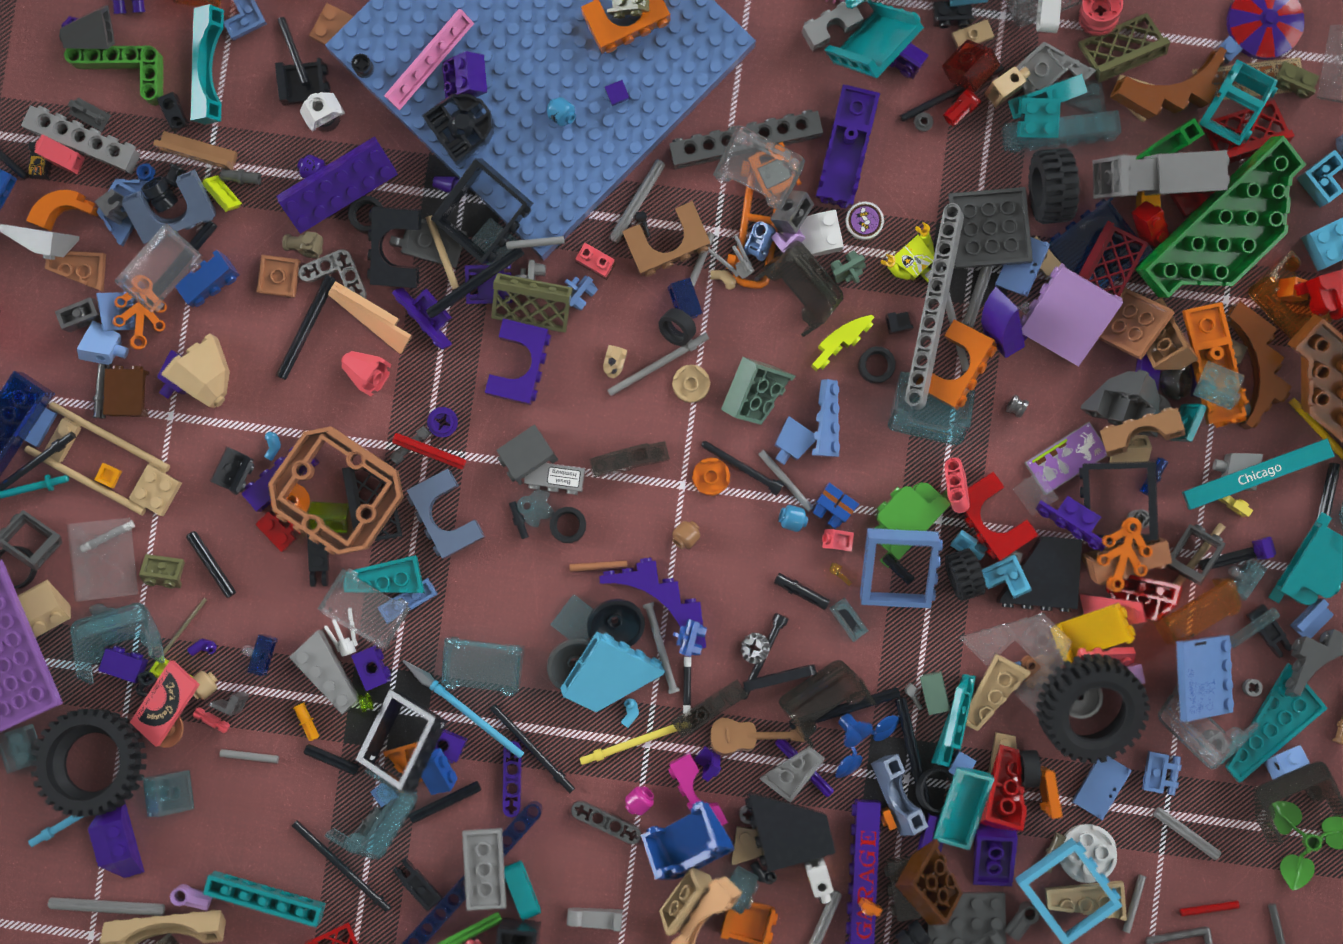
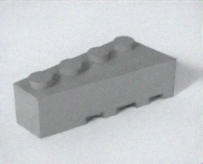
[289,629,361,714]

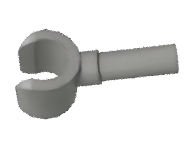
[904,683,923,710]

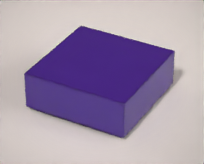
[605,80,630,106]

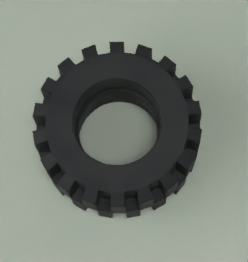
[945,548,986,601]

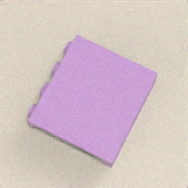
[1020,263,1123,367]

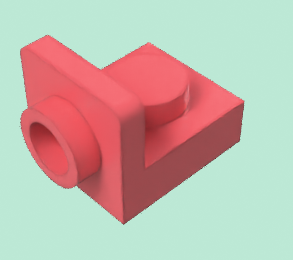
[822,529,854,552]

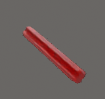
[392,433,466,470]

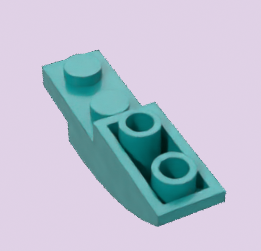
[1008,74,1087,119]

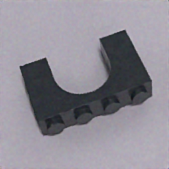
[367,206,422,288]

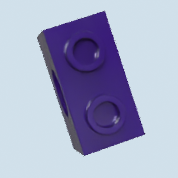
[351,646,391,691]
[435,729,468,764]

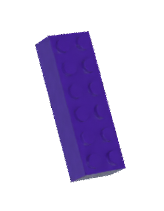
[277,136,398,234]

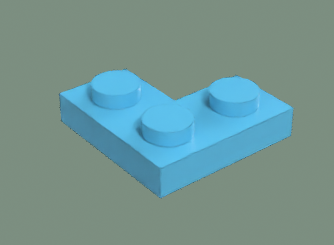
[982,554,1032,598]

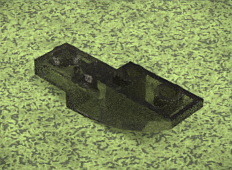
[589,441,670,478]
[672,679,748,738]

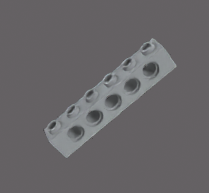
[21,105,141,175]

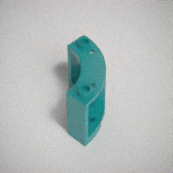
[1199,59,1278,146]

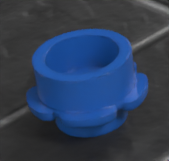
[136,163,155,181]

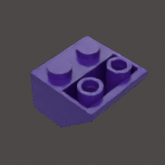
[889,43,929,79]
[442,51,487,99]

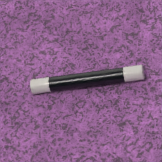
[683,656,692,715]

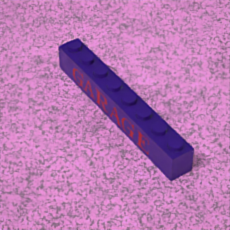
[845,799,881,944]

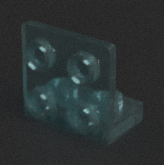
[1193,361,1244,410]

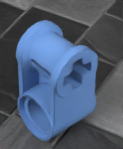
[744,221,776,261]

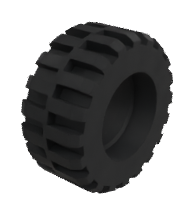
[1028,148,1080,224]

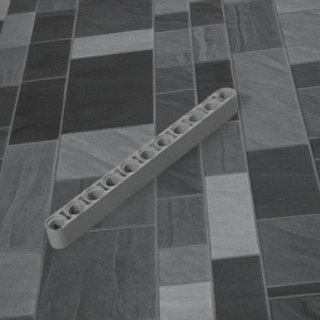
[905,203,964,410]

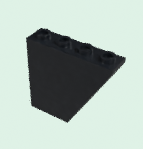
[996,536,1082,612]
[745,792,836,872]

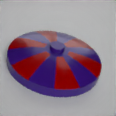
[1227,0,1304,60]

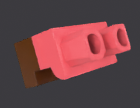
[575,243,616,280]

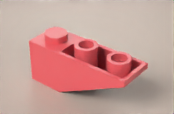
[34,134,85,175]

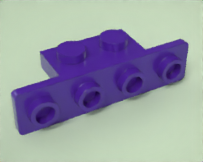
[392,288,452,350]
[1036,496,1108,551]

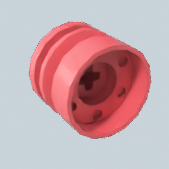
[1078,0,1123,36]

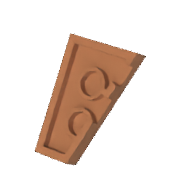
[45,251,106,292]

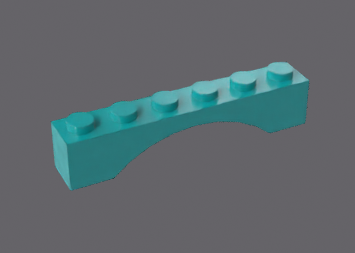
[191,4,224,125]

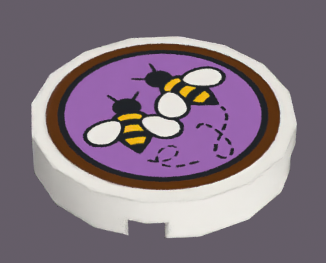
[845,202,884,240]

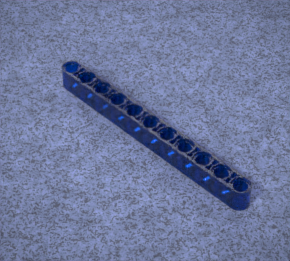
[401,801,543,944]

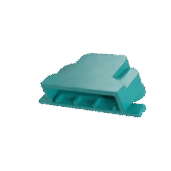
[1268,512,1343,605]

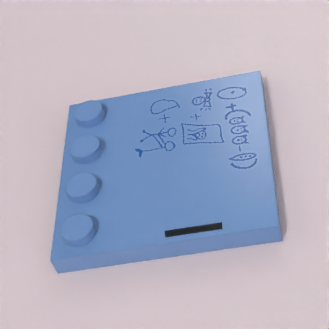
[1176,635,1234,722]

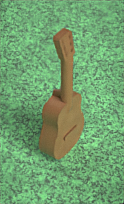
[710,718,806,756]

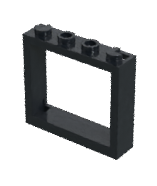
[431,158,534,264]
[1079,461,1159,541]
[356,689,448,793]

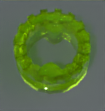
[358,693,374,712]

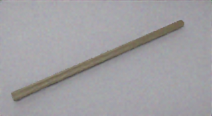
[148,598,207,671]

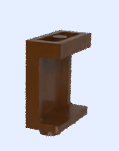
[103,365,149,417]

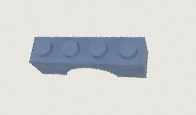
[871,754,928,836]

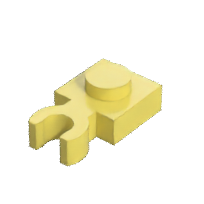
[1218,495,1253,517]

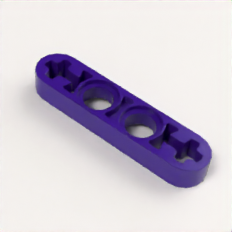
[503,740,522,818]

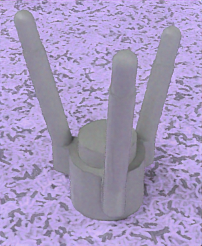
[708,235,755,279]

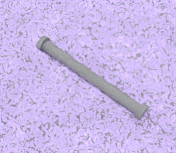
[643,602,680,694]

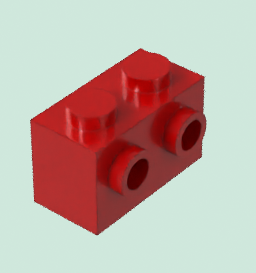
[1131,201,1169,248]

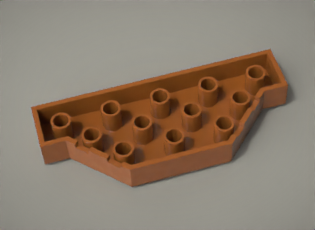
[1287,314,1343,444]

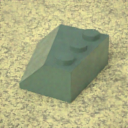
[721,357,796,425]

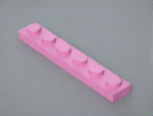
[384,9,474,110]

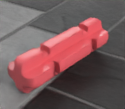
[193,707,230,733]

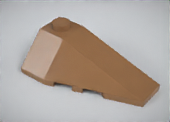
[1147,297,1198,370]

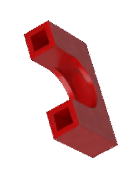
[963,471,1038,562]

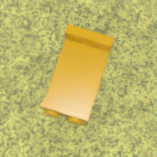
[1050,602,1135,663]

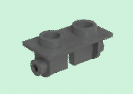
[68,97,111,131]

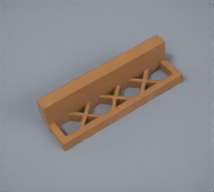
[153,131,238,170]

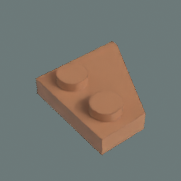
[309,3,354,45]

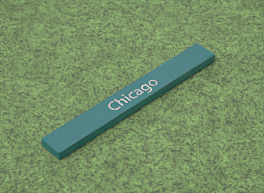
[1182,438,1335,510]

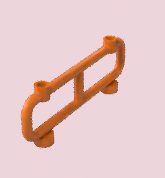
[726,150,784,289]

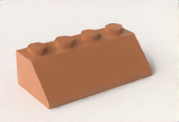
[1081,537,1172,585]

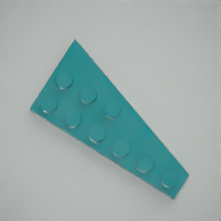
[1225,663,1328,783]

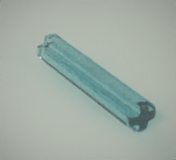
[1230,608,1280,648]

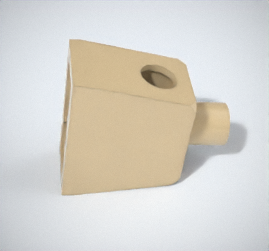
[984,66,1031,108]

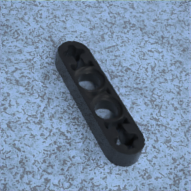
[743,664,817,691]

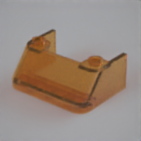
[1152,578,1242,645]

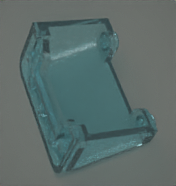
[888,371,975,445]
[441,636,525,696]

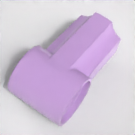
[170,884,213,911]

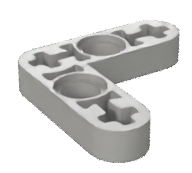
[298,249,367,298]

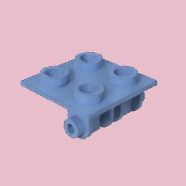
[96,289,136,331]

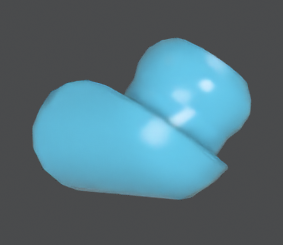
[621,698,639,728]

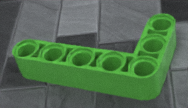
[64,46,163,105]

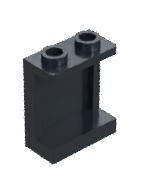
[275,58,331,105]

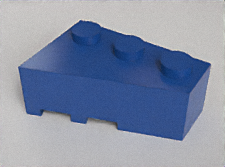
[175,249,240,307]

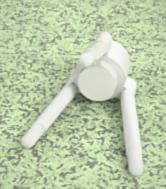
[324,607,358,657]

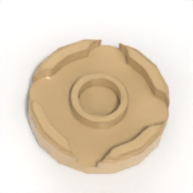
[672,365,710,403]

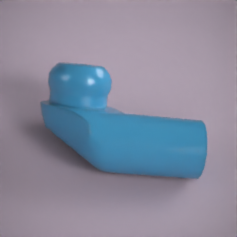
[264,431,281,461]

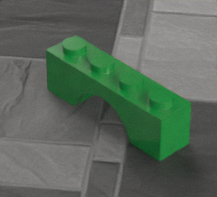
[1136,118,1205,160]

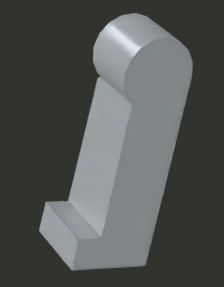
[566,908,623,932]

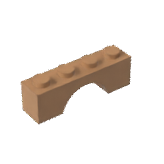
[1100,408,1186,457]

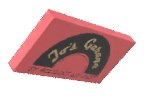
[130,660,200,747]

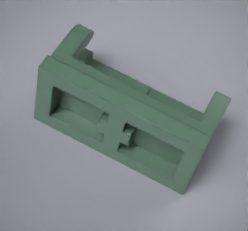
[920,671,951,715]

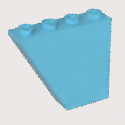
[561,632,665,712]

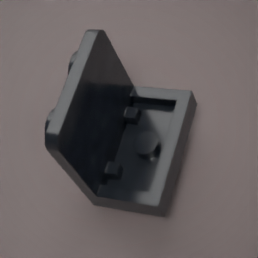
[210,446,255,495]

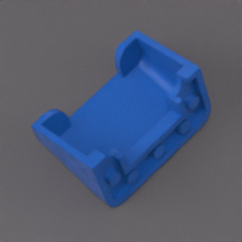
[641,801,734,880]

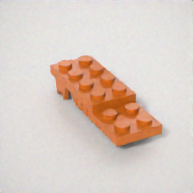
[1182,302,1249,428]

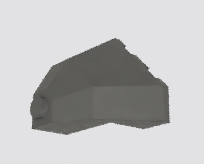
[1080,370,1160,437]

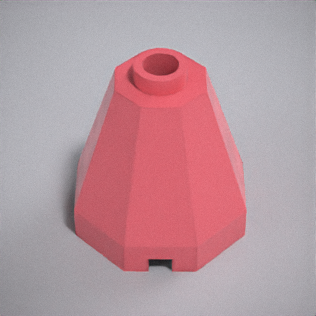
[341,351,391,396]

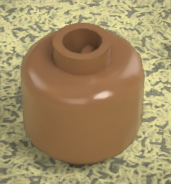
[672,521,700,549]

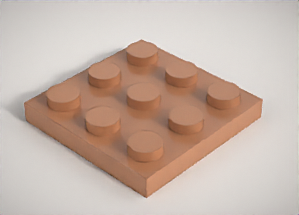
[1098,288,1175,360]

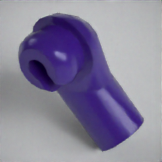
[187,639,217,656]

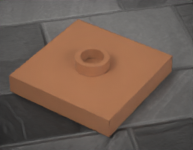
[256,255,301,298]

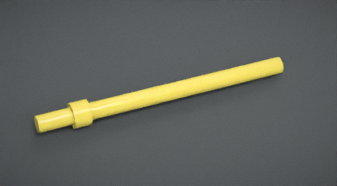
[579,719,691,765]

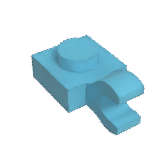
[950,530,987,560]

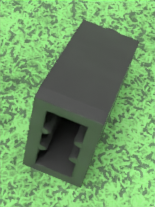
[59,5,115,49]

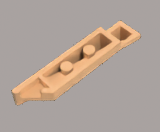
[328,281,412,354]

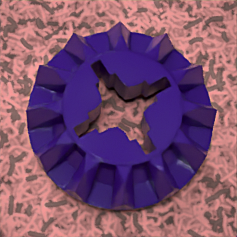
[427,407,458,438]

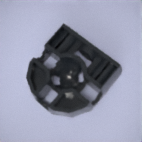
[422,93,494,166]

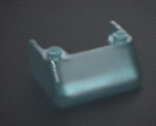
[70,603,165,685]
[325,768,418,859]

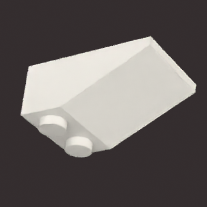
[780,210,844,262]

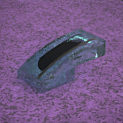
[829,597,868,642]

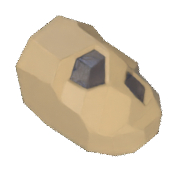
[603,345,627,378]

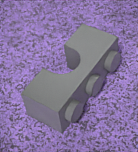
[801,1,864,52]

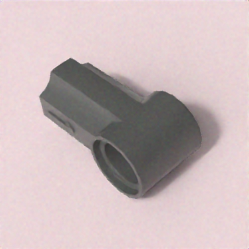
[1004,901,1040,941]

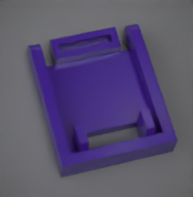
[465,264,512,304]

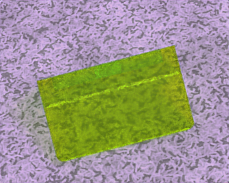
[308,502,349,533]

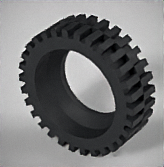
[1036,654,1150,764]
[30,709,147,817]

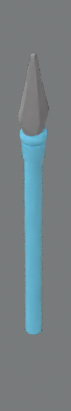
[403,660,524,759]

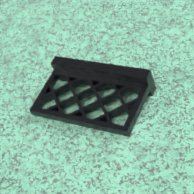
[342,461,402,541]

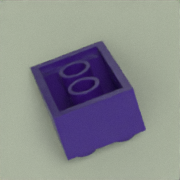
[973,823,1018,886]

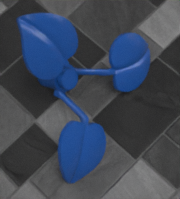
[835,713,900,779]

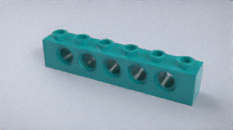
[203,871,326,927]

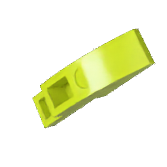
[811,315,874,371]

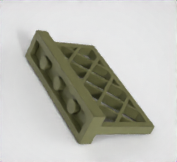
[1078,13,1170,83]
[491,273,573,333]

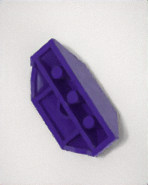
[88,800,145,878]

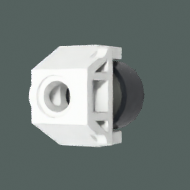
[300,92,345,131]

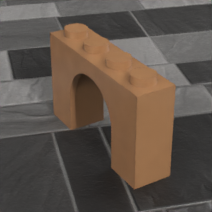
[622,201,711,277]

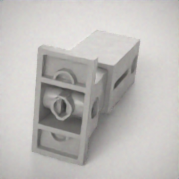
[1092,150,1230,199]

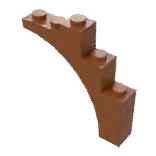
[1110,47,1227,119]
[1226,301,1292,430]

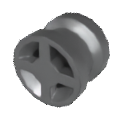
[1006,395,1029,418]

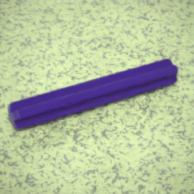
[775,739,834,797]

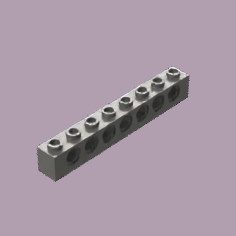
[669,110,823,170]

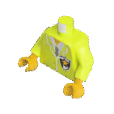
[881,222,935,282]

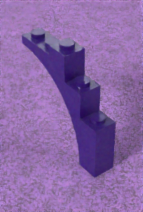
[599,557,706,649]

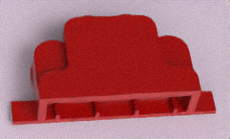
[1294,269,1343,320]

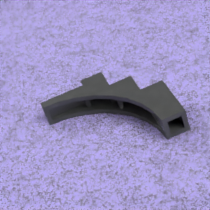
[1285,629,1343,697]

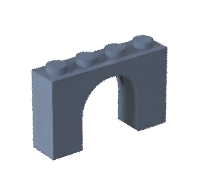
[122,170,216,244]
[406,469,485,559]

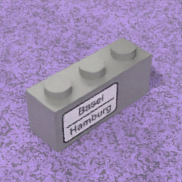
[524,463,586,495]

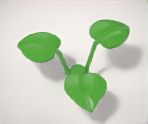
[1268,801,1343,890]

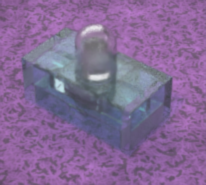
[1226,560,1267,601]

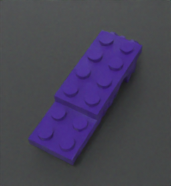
[816,84,880,208]

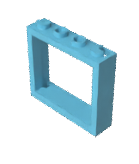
[1015,838,1122,944]

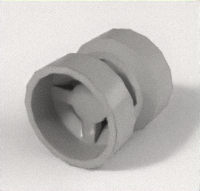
[1126,509,1149,529]

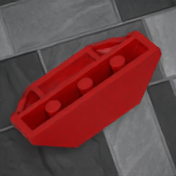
[1105,575,1182,622]

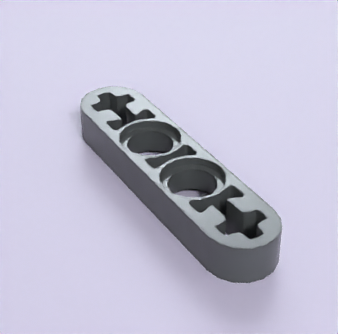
[571,800,642,844]

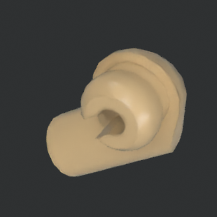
[711,270,736,290]

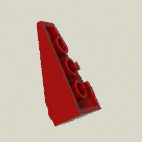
[980,744,1027,832]

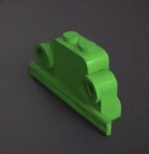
[874,483,951,568]

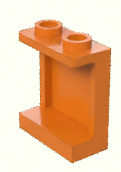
[720,898,778,944]

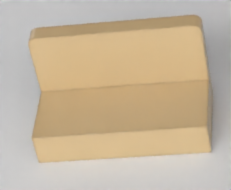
[1109,435,1152,462]

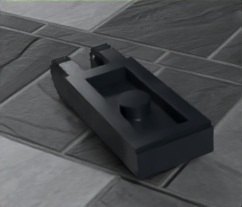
[307,534,330,587]
[1246,604,1292,658]
[393,858,443,912]

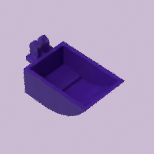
[981,287,1027,358]

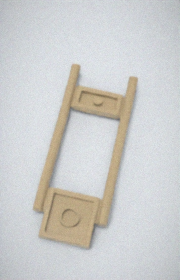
[24,402,182,516]

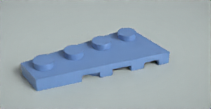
[812,379,840,457]

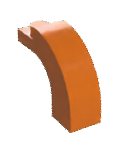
[26,190,98,231]

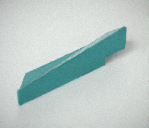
[931,674,976,767]

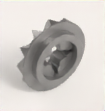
[740,633,770,664]

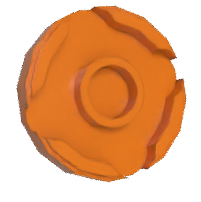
[692,458,730,496]

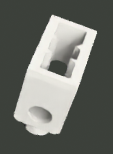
[804,857,834,904]

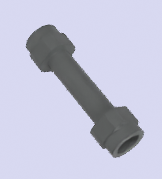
[390,426,431,465]

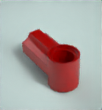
[943,88,982,127]

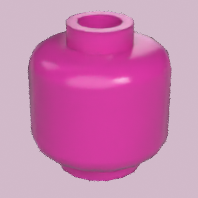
[625,786,654,816]

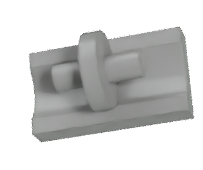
[515,260,546,280]

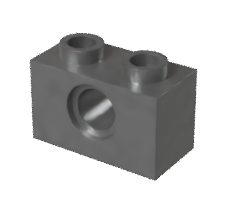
[771,190,814,234]
[55,297,101,332]

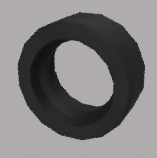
[348,196,384,234]
[658,308,696,346]
[858,346,896,384]
[550,507,587,543]
[1020,750,1041,788]

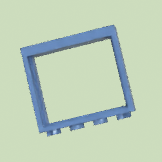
[860,528,943,608]

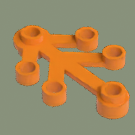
[113,276,167,350]
[1097,517,1153,592]

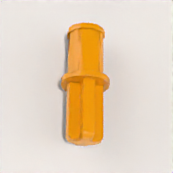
[293,703,319,741]

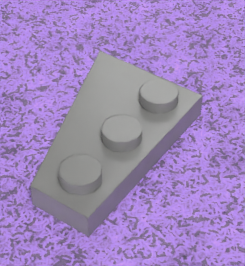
[760,746,825,803]

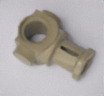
[282,231,323,259]

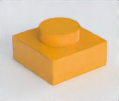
[94,463,122,488]

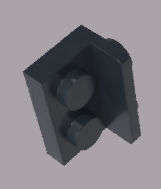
[933,1,974,29]

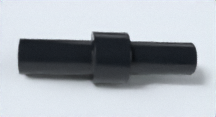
[509,501,529,539]

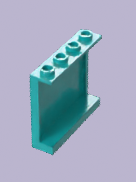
[825,1,924,78]

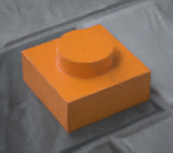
[880,807,897,831]
[859,897,882,917]

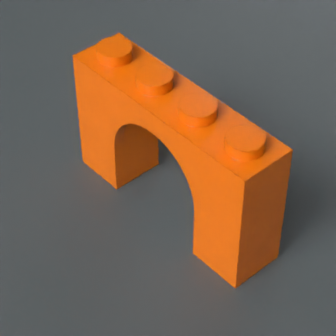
[581,0,670,54]
[916,319,997,411]

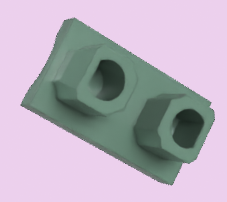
[830,250,866,284]

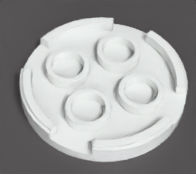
[1060,824,1117,883]

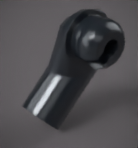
[750,861,777,884]

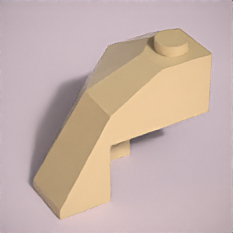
[161,334,230,409]

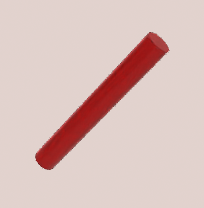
[1179,901,1240,917]

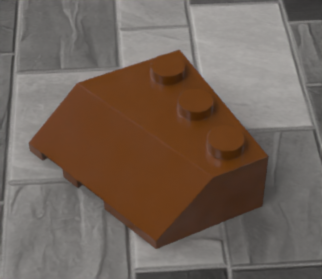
[895,839,963,925]

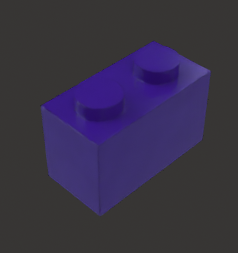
[98,646,148,683]

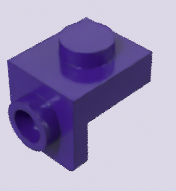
[1252,537,1276,560]
[694,746,721,782]

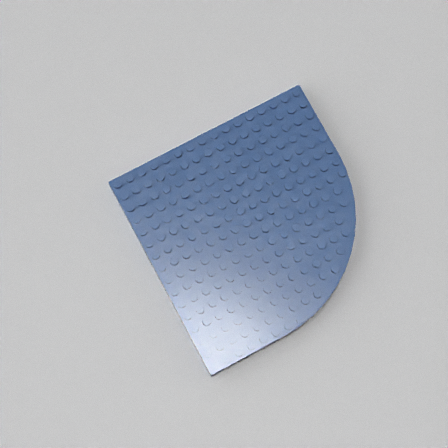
[325,0,756,260]

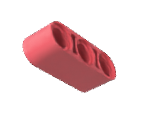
[944,457,970,513]

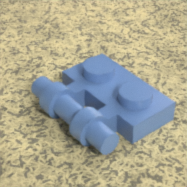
[1142,751,1182,796]

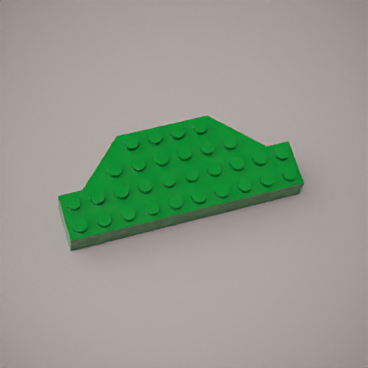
[1135,136,1306,298]

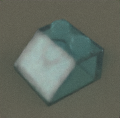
[0,724,40,774]
[143,770,194,817]

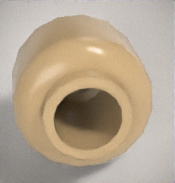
[193,671,218,700]

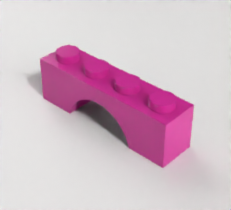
[668,752,728,826]

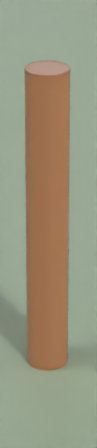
[570,561,627,572]

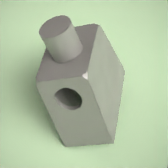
[1212,453,1263,491]

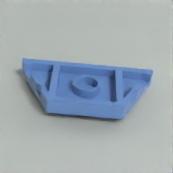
[96,179,150,246]

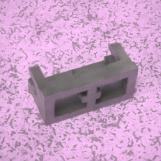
[95,189,128,225]

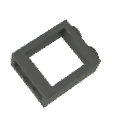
[0,510,62,571]
[1166,524,1225,586]

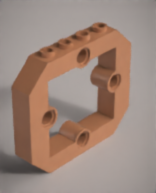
[268,427,404,555]

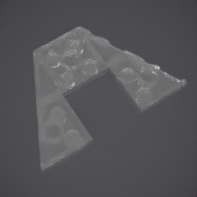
[959,613,1072,716]

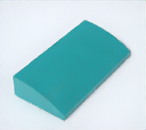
[932,767,994,850]

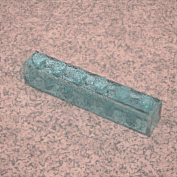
[1001,110,1122,153]

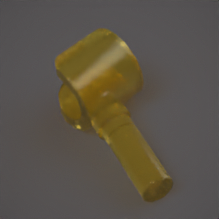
[829,563,852,586]

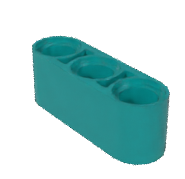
[504,860,541,921]

